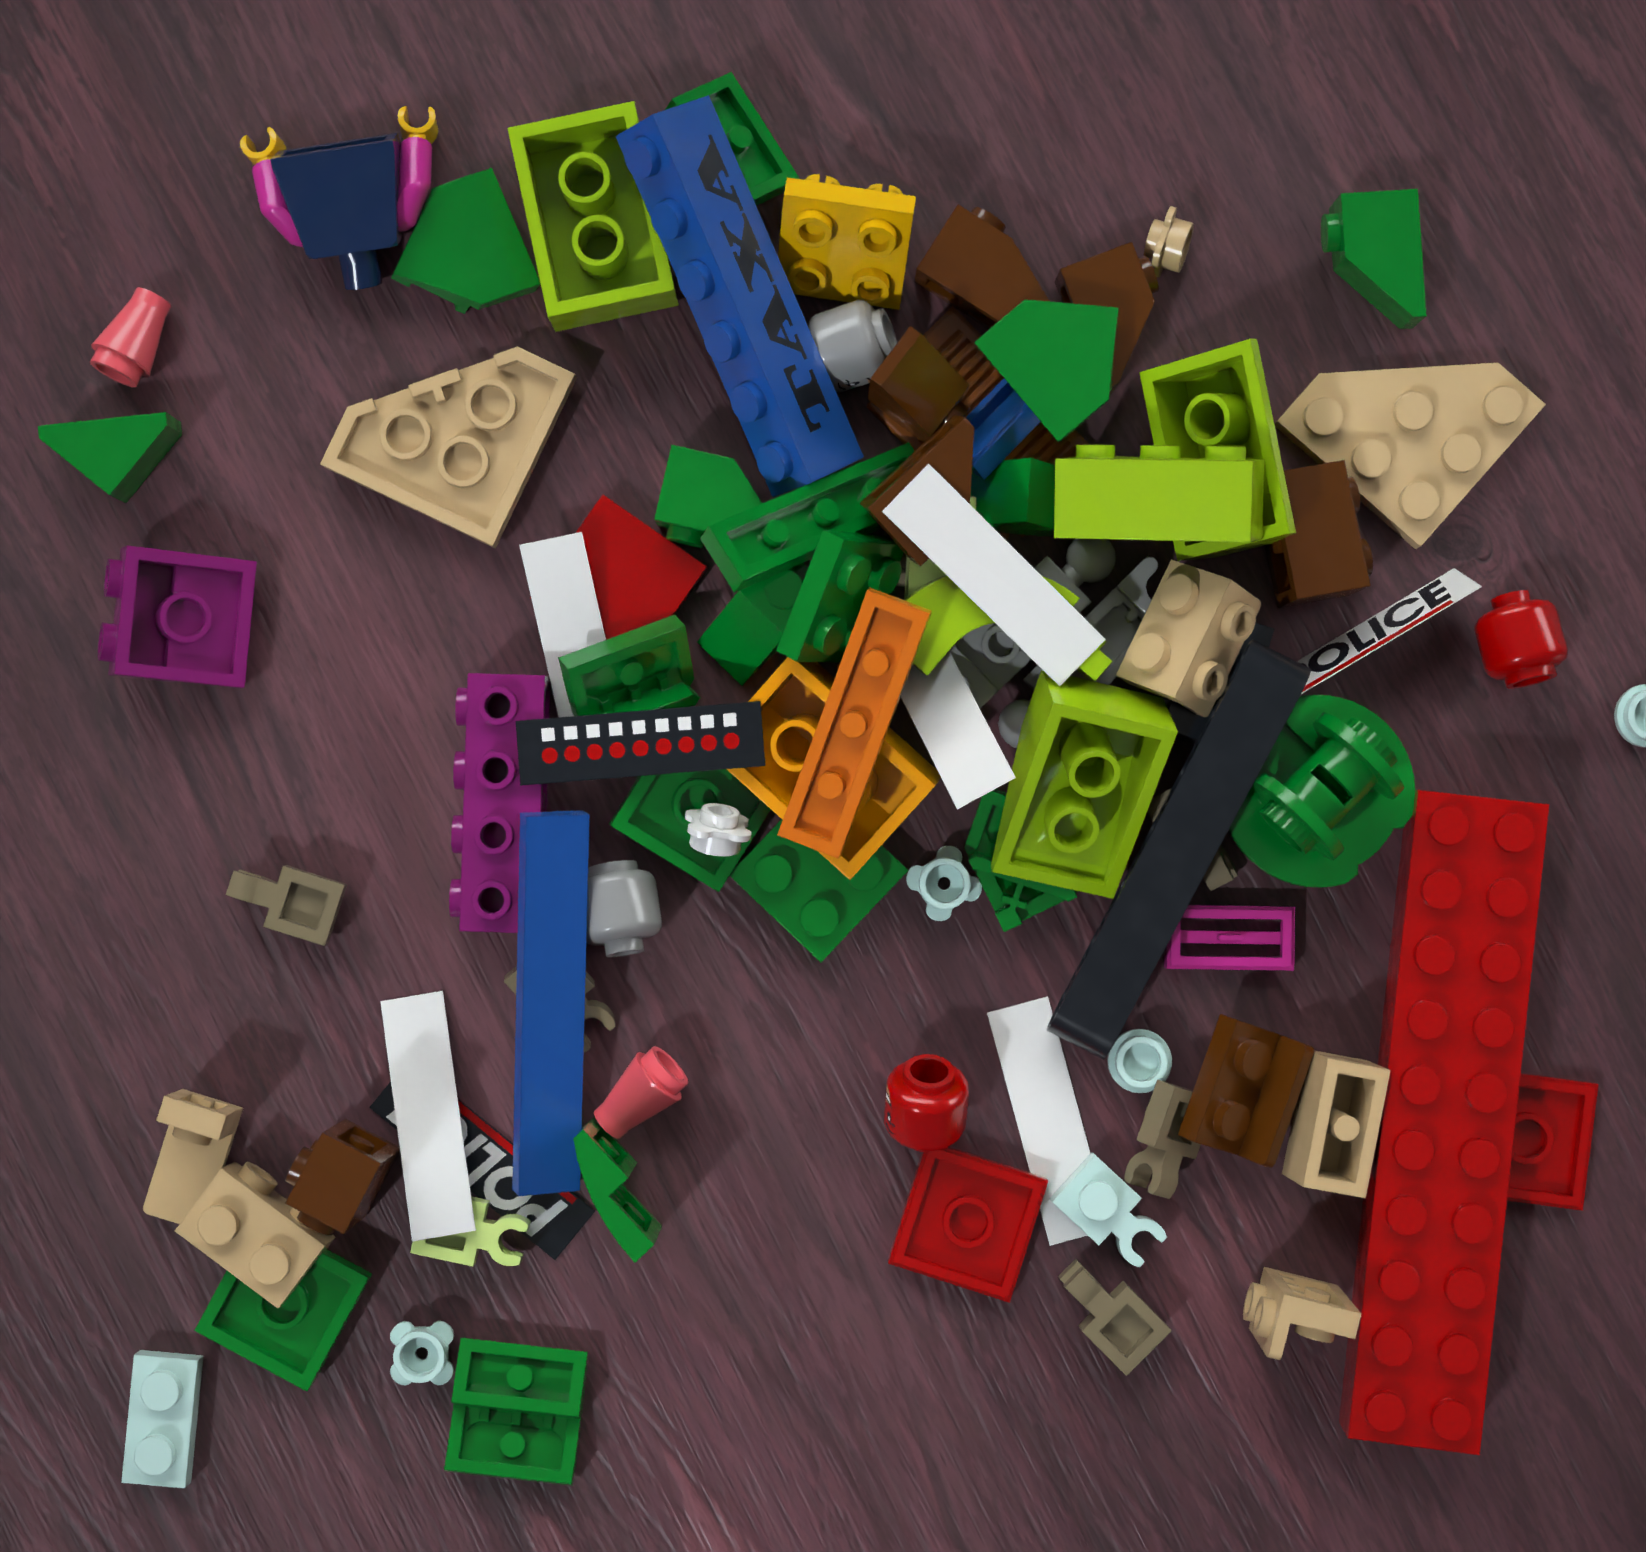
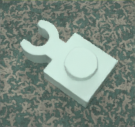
[1049,1152,1167,1267]

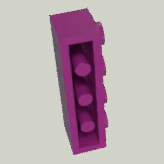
[449,673,551,933]

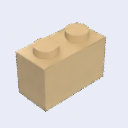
[1282,1050,1391,1198]

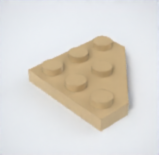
[320,346,577,549]
[1274,363,1546,549]

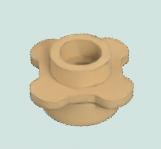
[1144,206,1194,277]

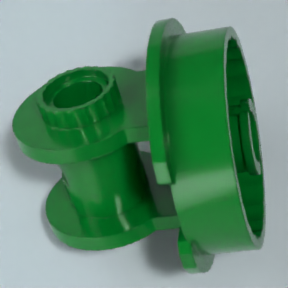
[1229,695,1416,888]

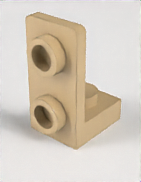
[143,1089,243,1224]

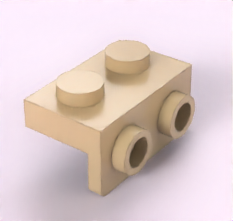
[1116,559,1261,717]
[175,1162,336,1308]

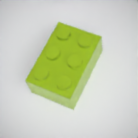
[507,101,679,332]

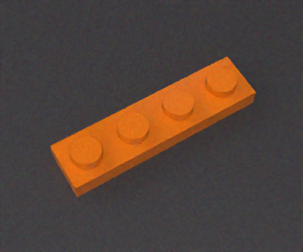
[777,587,932,859]

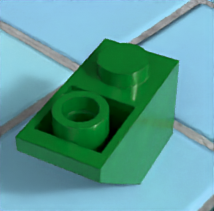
[654,444,762,548]

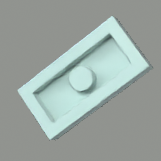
[121,1350,203,1489]

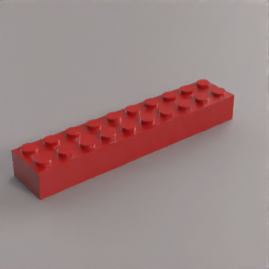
[1339,790,1550,1455]

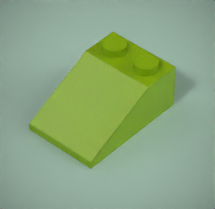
[991,670,1178,899]

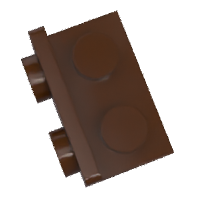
[1178,1014,1314,1168]

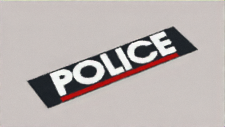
[369,1082,595,1260]

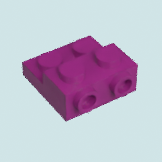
[97,545,257,688]

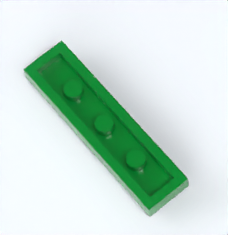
[700,442,915,593]

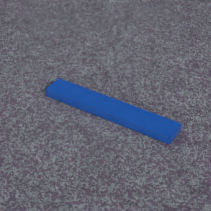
[512,810,590,1196]

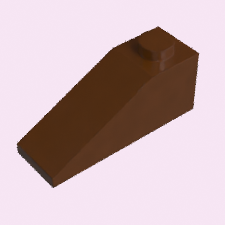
[914,204,1049,329]

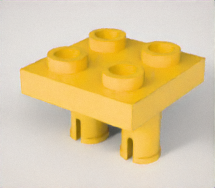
[778,174,916,310]

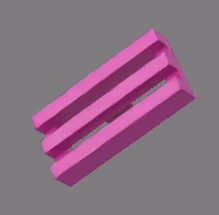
[1164,905,1295,971]

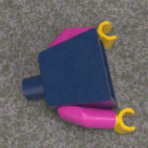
[240,106,438,290]

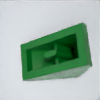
[38,412,182,503]
[971,458,1075,539]

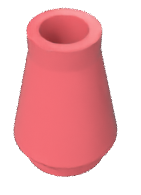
[90,287,171,387]
[594,1046,688,1139]

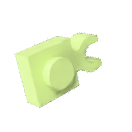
[410,1196,531,1267]

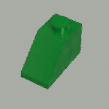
[1321,189,1427,329]
[697,563,808,686]

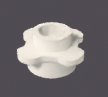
[685,803,752,857]

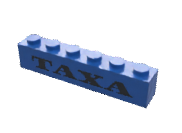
[615,95,864,498]

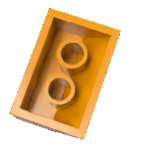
[727,657,941,880]

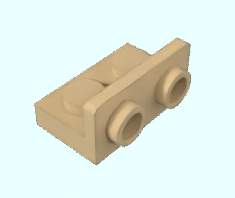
[1243,1267,1362,1360]

